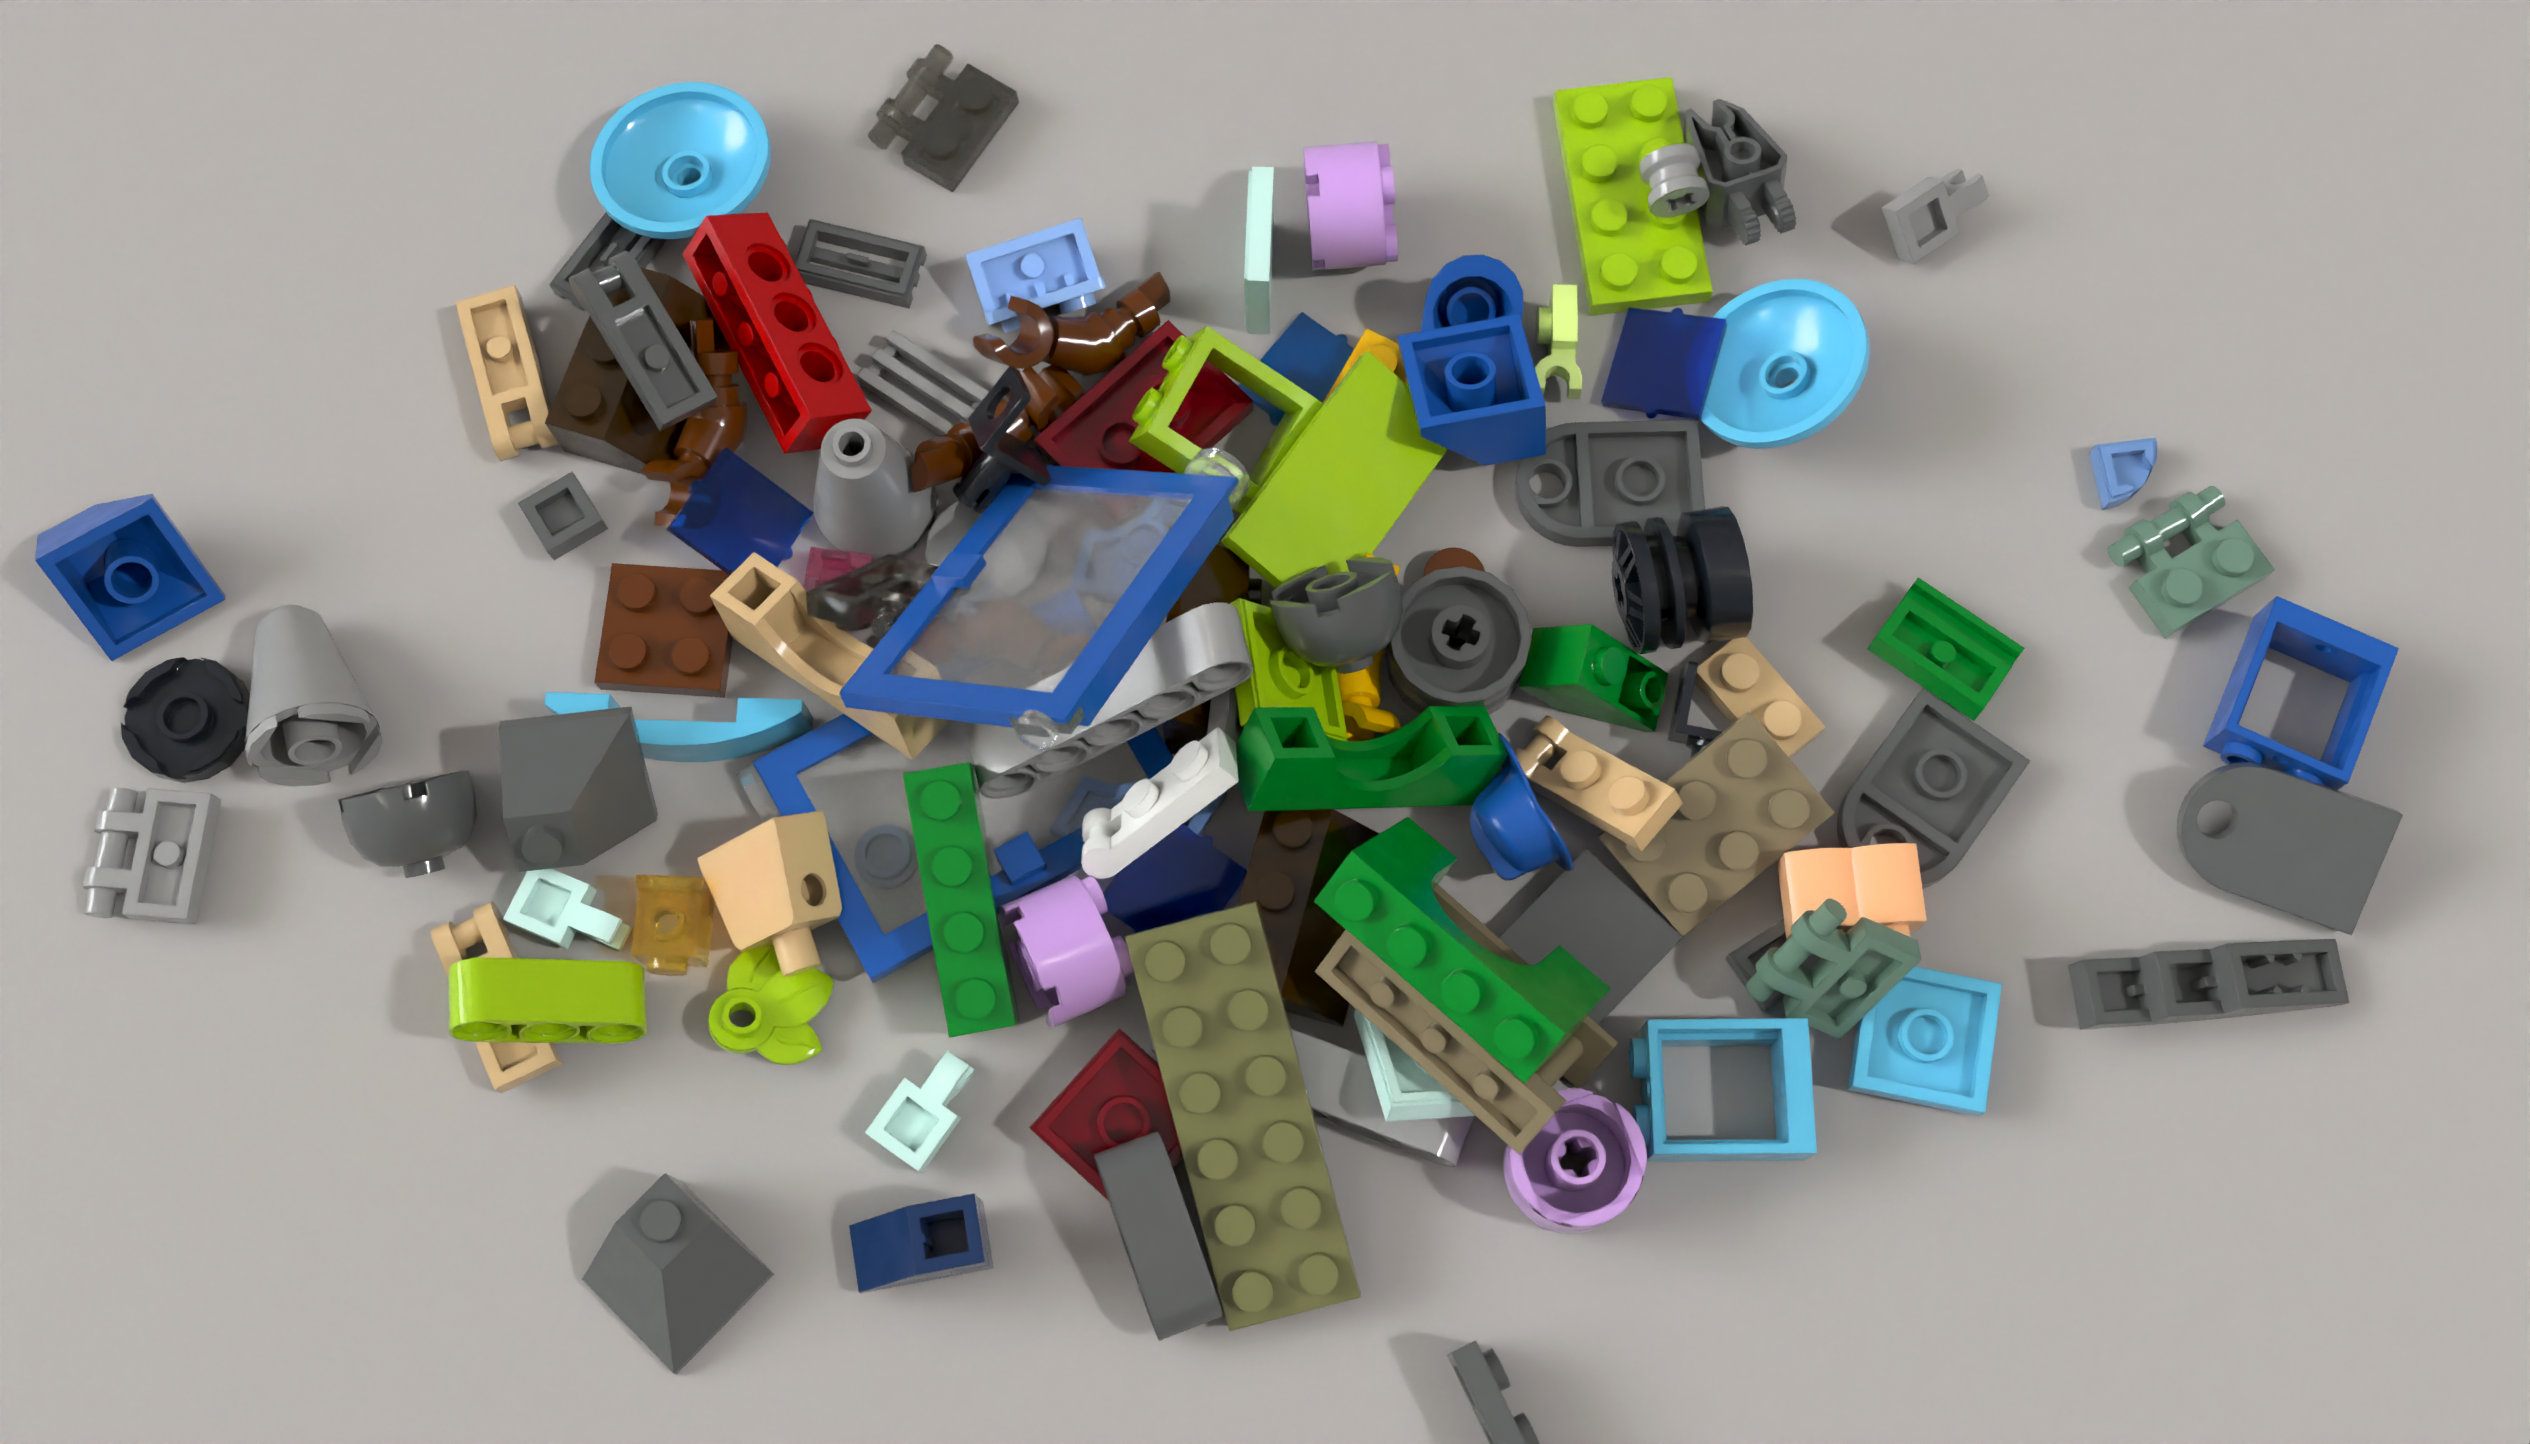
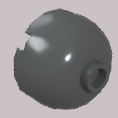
[1269,557,1403,674]
[338,770,477,878]

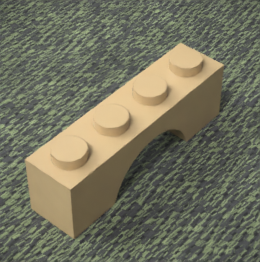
[710,552,950,760]

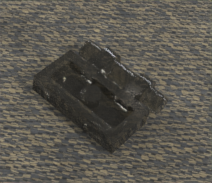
[868,44,1019,193]
[806,554,974,640]

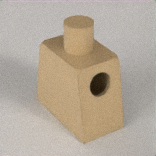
[697,810,842,977]

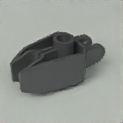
[1684,99,1797,246]

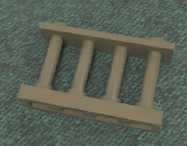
[1315,885,1618,1155]

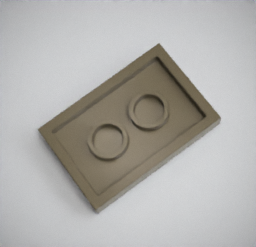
[1597,711,1835,937]

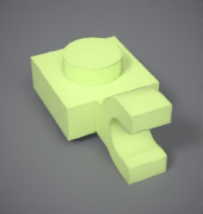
[1535,284,1582,399]

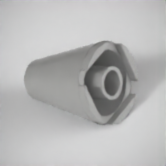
[813,419,938,562]
[244,605,382,786]

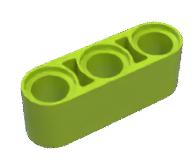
[449,957,647,1044]

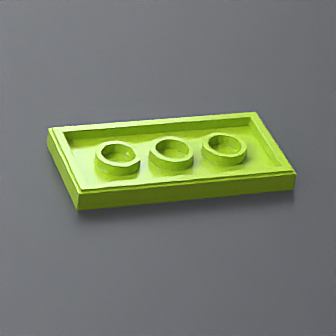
[1221,351,1448,588]

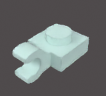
[503,869,632,951]
[865,1051,975,1173]

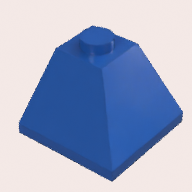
[1397,314,1546,466]
[35,494,226,661]

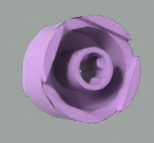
[1303,141,1398,271]
[999,875,1134,1028]
[1503,1088,1647,1234]

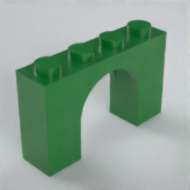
[1314,817,1611,1083]

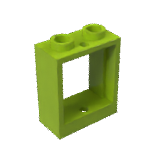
[1129,326,1324,514]

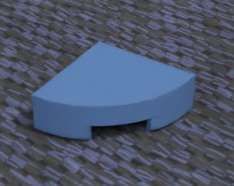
[2089,438,2157,510]

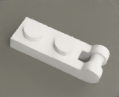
[1082,727,1238,879]

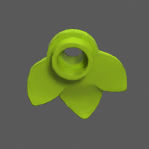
[708,945,834,1065]

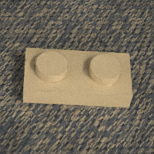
[1695,637,1826,758]

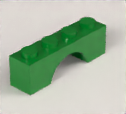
[1236,706,1508,811]
[903,762,1020,1038]

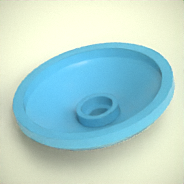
[590,82,771,239]
[1686,279,1870,449]

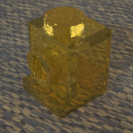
[631,874,715,976]

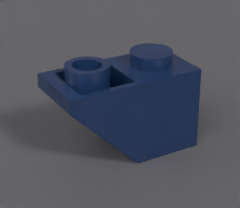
[849,1193,993,1294]

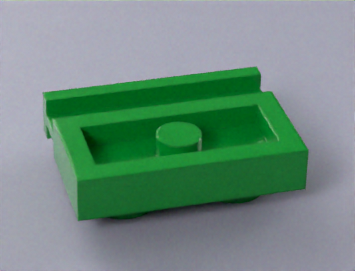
[1867,577,2024,721]

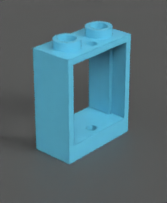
[1629,1018,1817,1162]

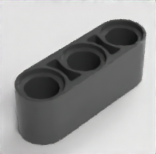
[1093,1131,1223,1341]

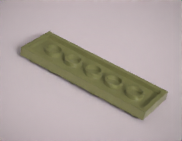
[1125,901,1361,1331]

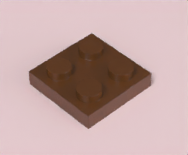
[594,563,734,698]

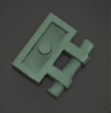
[2108,486,2275,639]
[1745,898,1922,1039]

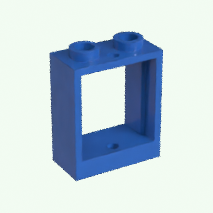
[2203,596,2399,790]

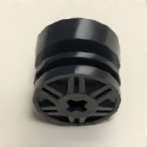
[1611,506,1753,654]

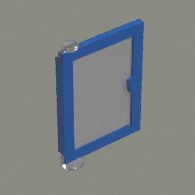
[839,448,1250,751]
[736,592,1174,983]

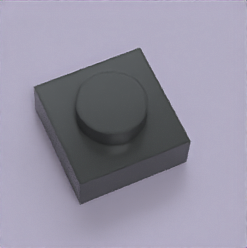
[518,472,608,560]

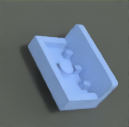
[965,218,1106,333]

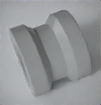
[1639,144,1710,218]

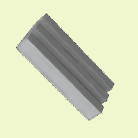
[857,330,989,436]

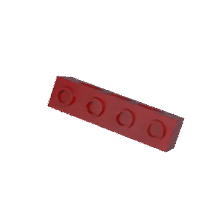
[682,212,872,454]

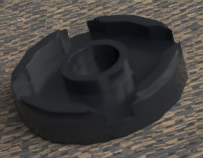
[121,657,250,783]

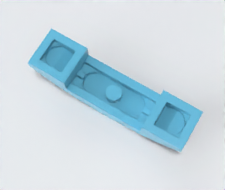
[544,692,813,762]

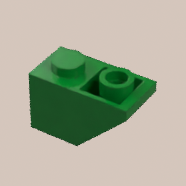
[1519,624,1669,732]

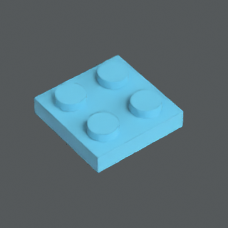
[1847,966,2002,1116]

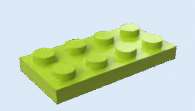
[1553,77,1713,316]

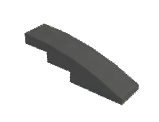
[2068,939,2350,1030]

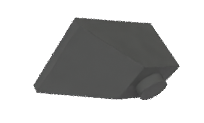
[498,707,658,872]
[582,1173,774,1374]

